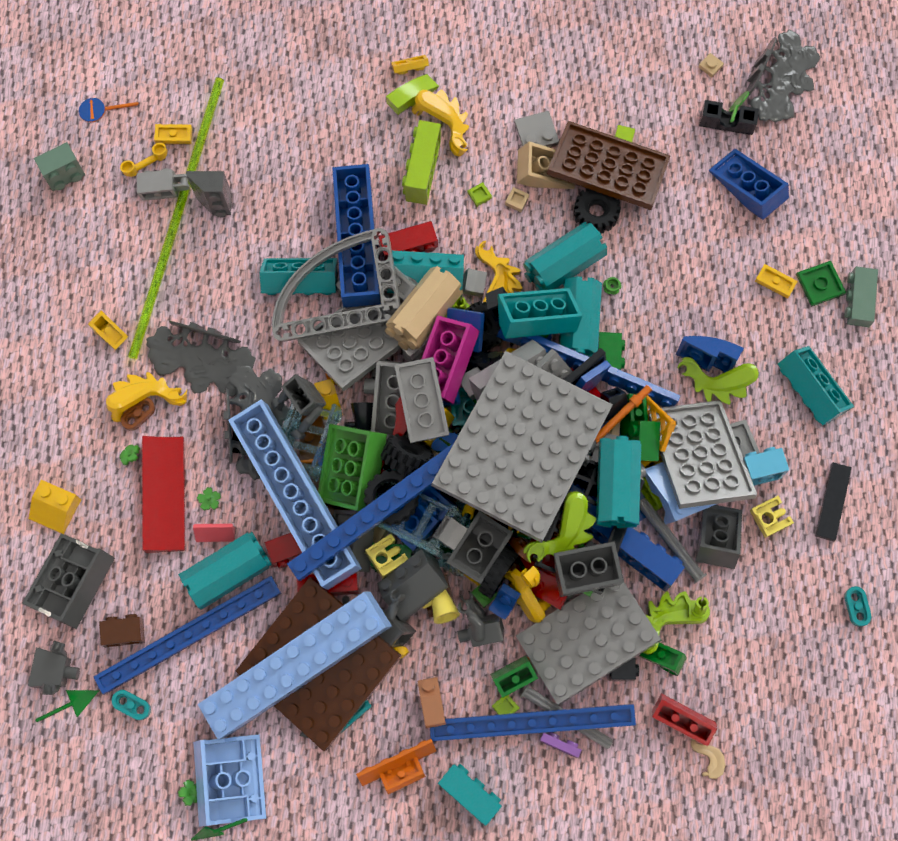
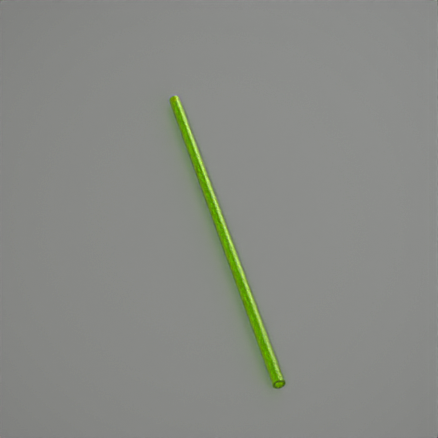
[128,77,224,359]

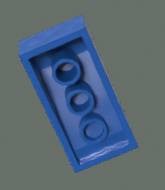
[709,149,789,220]

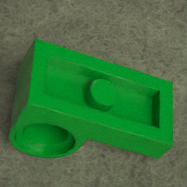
[640,642,687,676]

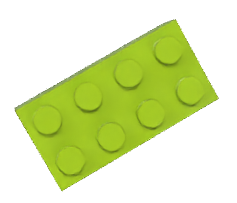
[402,120,441,205]

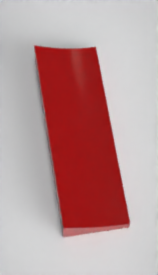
[142,436,186,553]

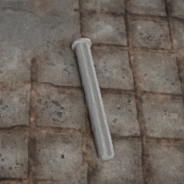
[640,498,707,584]
[520,684,613,749]

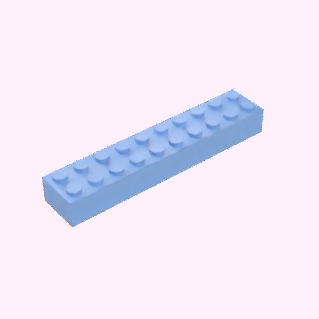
[228,399,362,590]
[197,592,392,740]

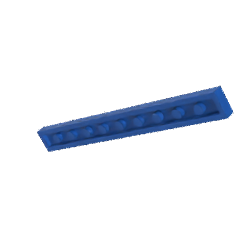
[497,327,680,407]
[287,444,453,581]
[94,576,282,695]
[430,704,636,741]

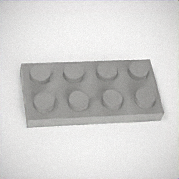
[394,357,450,444]

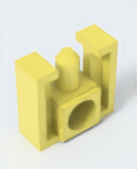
[750,496,794,538]
[365,534,408,579]

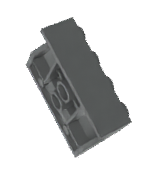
[22,533,115,629]

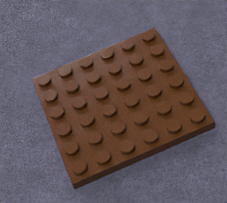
[236,577,402,751]

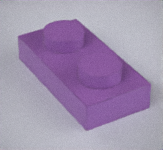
[540,732,581,758]

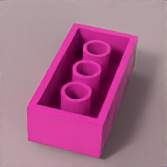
[422,315,480,404]

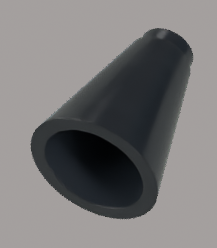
[344,402,373,431]

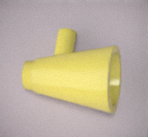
[423,590,460,624]

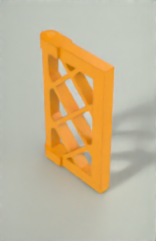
[646,395,676,452]

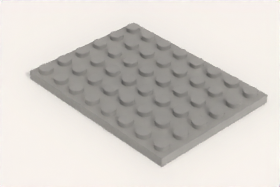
[431,351,613,543]

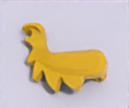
[412,89,469,157]
[475,241,523,302]
[106,372,187,422]
[504,566,551,623]

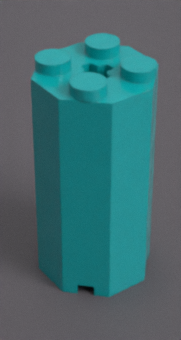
[523,222,607,291]
[559,276,602,357]
[596,436,641,528]
[178,532,272,610]

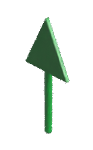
[35,690,100,722]
[191,818,248,841]

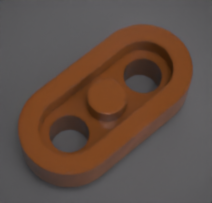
[121,398,155,431]
[508,536,533,563]

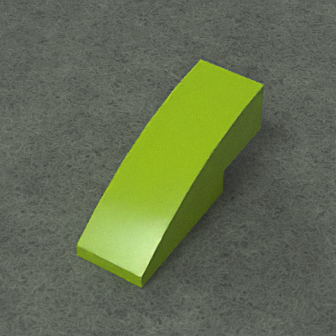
[386,74,439,115]

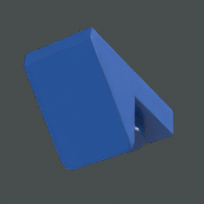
[488,583,521,620]

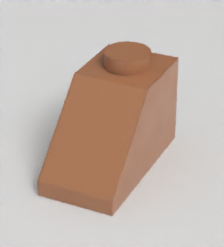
[417,677,446,728]

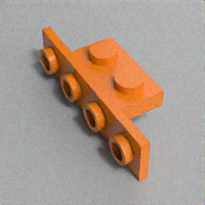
[356,739,437,794]

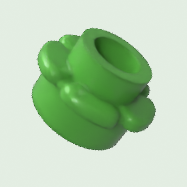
[603,277,621,295]

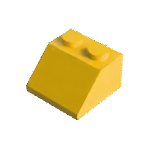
[28,480,82,534]

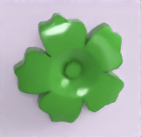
[119,445,141,465]
[197,487,221,511]
[178,780,197,806]

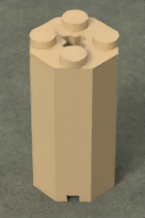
[385,266,463,350]

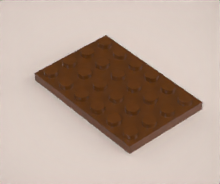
[547,121,670,210]

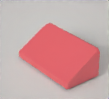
[193,524,235,542]

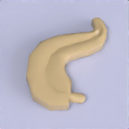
[691,739,726,779]

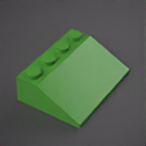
[318,424,387,511]

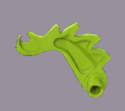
[677,357,759,405]
[523,491,596,563]
[643,591,710,654]

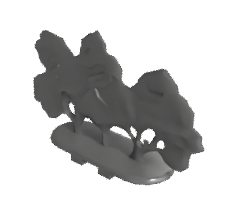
[746,29,820,122]
[146,321,256,396]
[222,366,293,481]

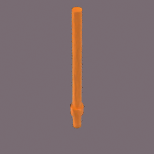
[595,385,652,443]

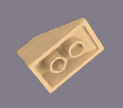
[517,141,575,189]

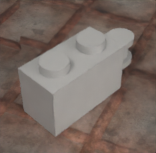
[137,168,190,200]

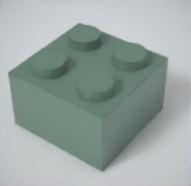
[34,142,85,191]

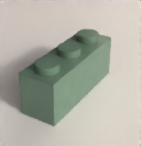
[844,266,878,328]

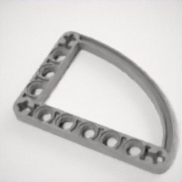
[272,228,401,342]

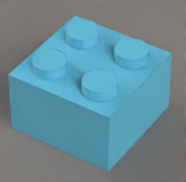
[743,447,789,486]

